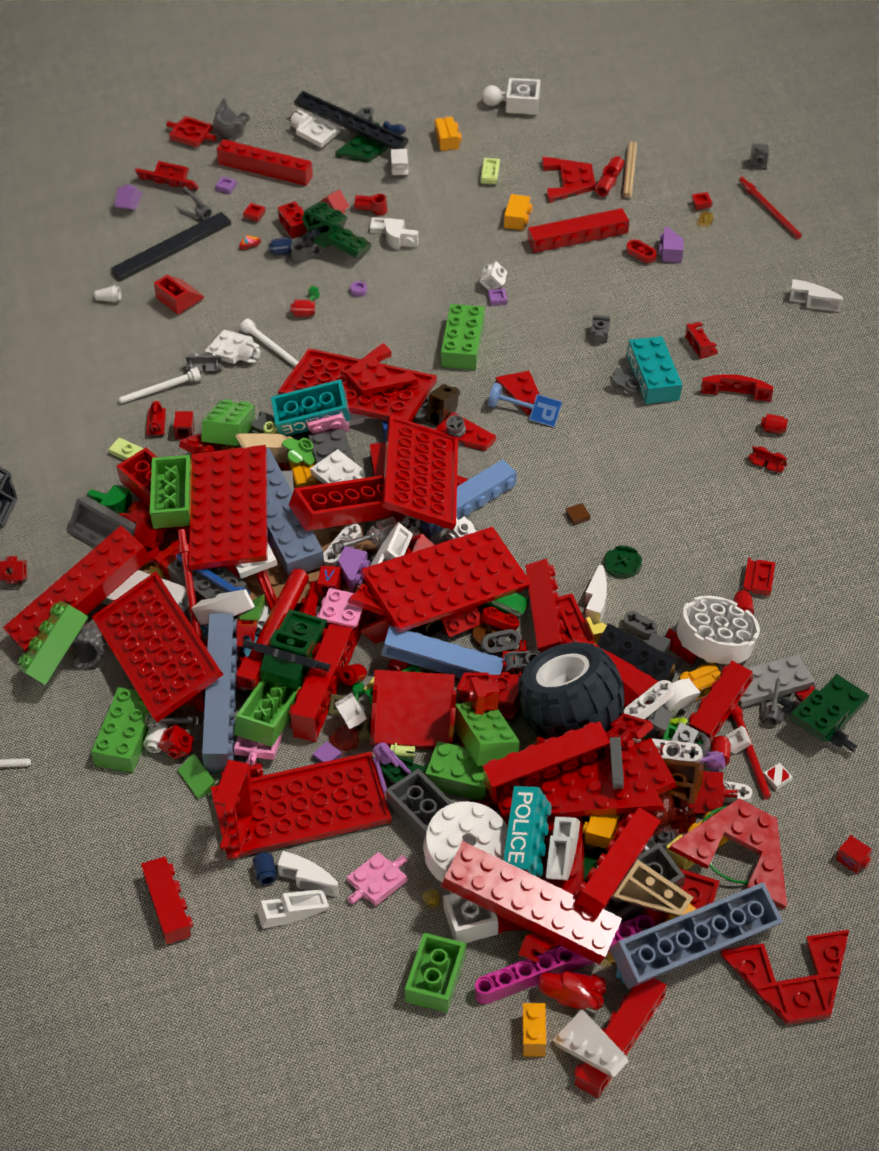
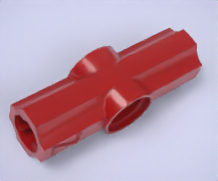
[595,156,624,197]

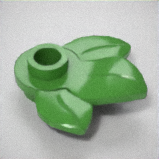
[282,438,315,466]

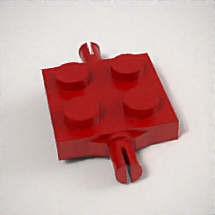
[166,116,216,148]
[666,771,738,814]

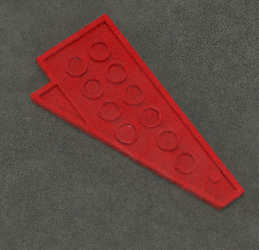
[497,738,677,822]

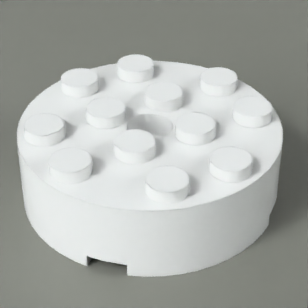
[677,596,760,665]
[423,802,508,882]

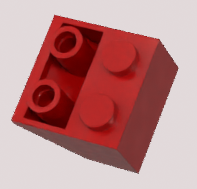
[154,275,204,315]

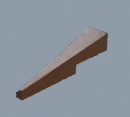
[663,759,704,804]

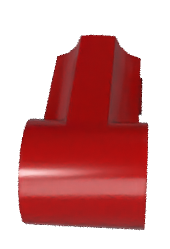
[354,193,388,216]

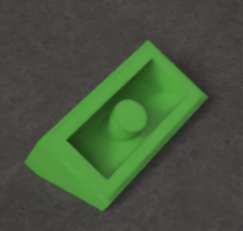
[240,595,265,621]
[177,754,215,799]

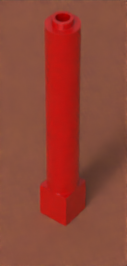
[236,569,309,691]

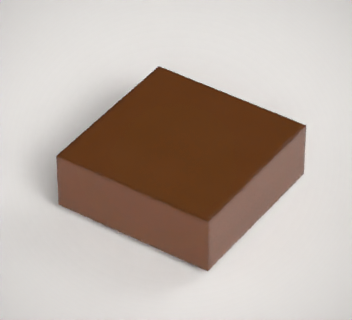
[565,503,591,526]

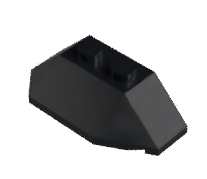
[0,467,17,528]

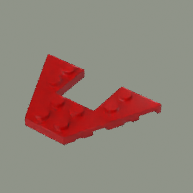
[669,798,787,910]
[721,929,849,1025]

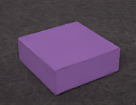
[215,176,237,194]
[488,289,507,306]
[313,741,342,763]

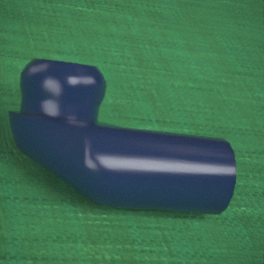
[382,121,406,134]

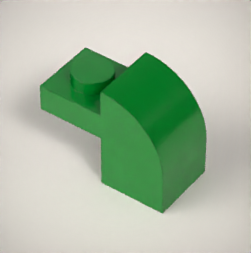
[87,484,132,514]

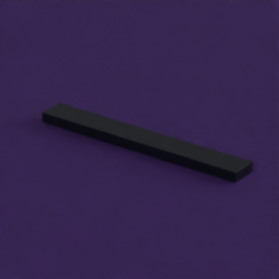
[294,90,409,149]
[110,212,231,281]

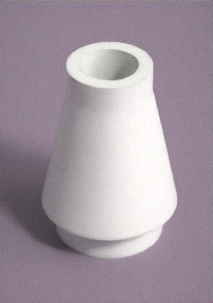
[95,285,121,302]

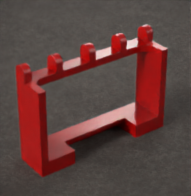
[213,760,255,859]

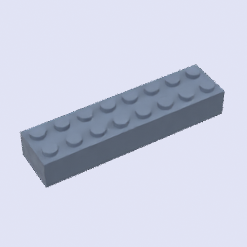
[267,447,325,577]
[202,614,238,774]
[609,882,783,989]

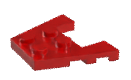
[542,156,596,203]
[345,343,418,396]

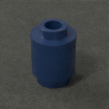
[268,237,292,256]
[252,852,277,885]

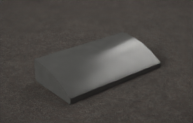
[68,496,136,547]

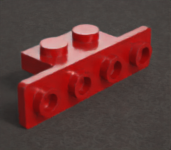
[135,160,199,191]

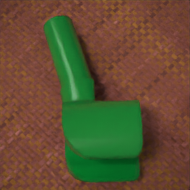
[308,286,320,301]
[353,683,364,702]

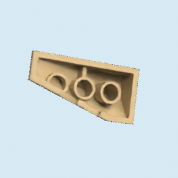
[235,433,292,464]

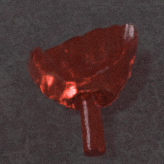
[329,725,359,751]

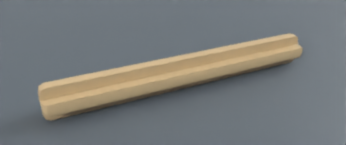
[623,141,637,198]

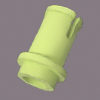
[263,421,279,434]
[390,743,415,759]

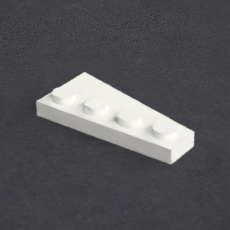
[552,1009,629,1078]

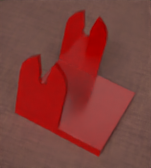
[370,670,456,750]

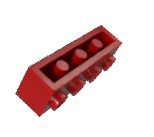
[688,660,753,742]
[141,856,194,945]

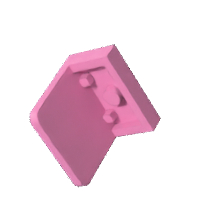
[307,414,350,435]
[316,588,363,628]

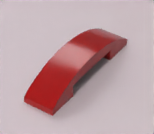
[700,374,774,402]

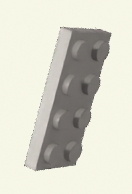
[738,654,815,707]

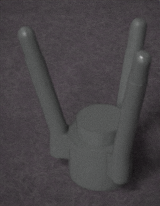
[179,187,212,221]
[760,678,795,726]

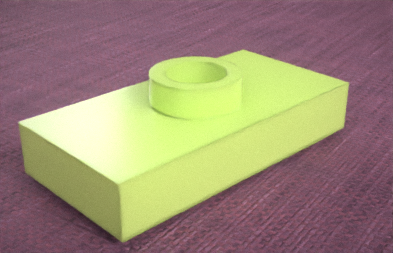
[481,158,500,184]
[109,438,144,460]

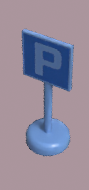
[488,383,563,427]

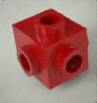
[0,556,27,584]
[157,725,194,760]

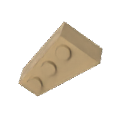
[613,860,693,917]

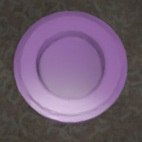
[350,281,367,297]

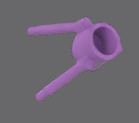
[372,743,411,794]
[695,751,725,772]

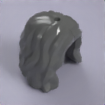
[213,98,250,137]
[72,623,106,669]

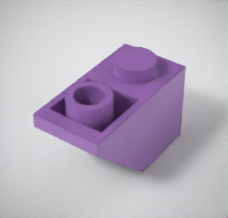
[115,184,142,210]
[659,227,684,263]
[338,546,370,593]

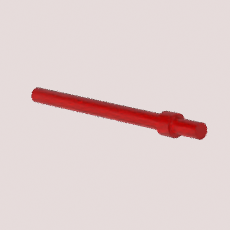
[738,176,802,239]
[177,529,202,640]
[731,704,771,799]

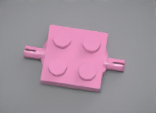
[234,731,283,766]
[347,852,408,906]

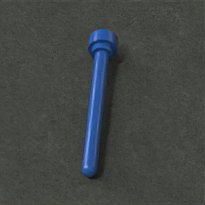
[176,553,250,595]

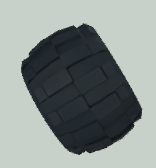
[518,642,625,739]

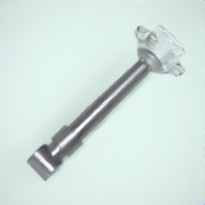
[332,526,381,552]
[145,713,202,731]

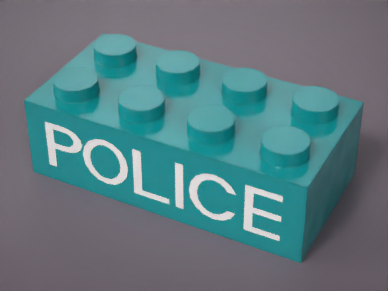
[626,336,683,404]
[271,379,351,437]
[503,786,551,878]

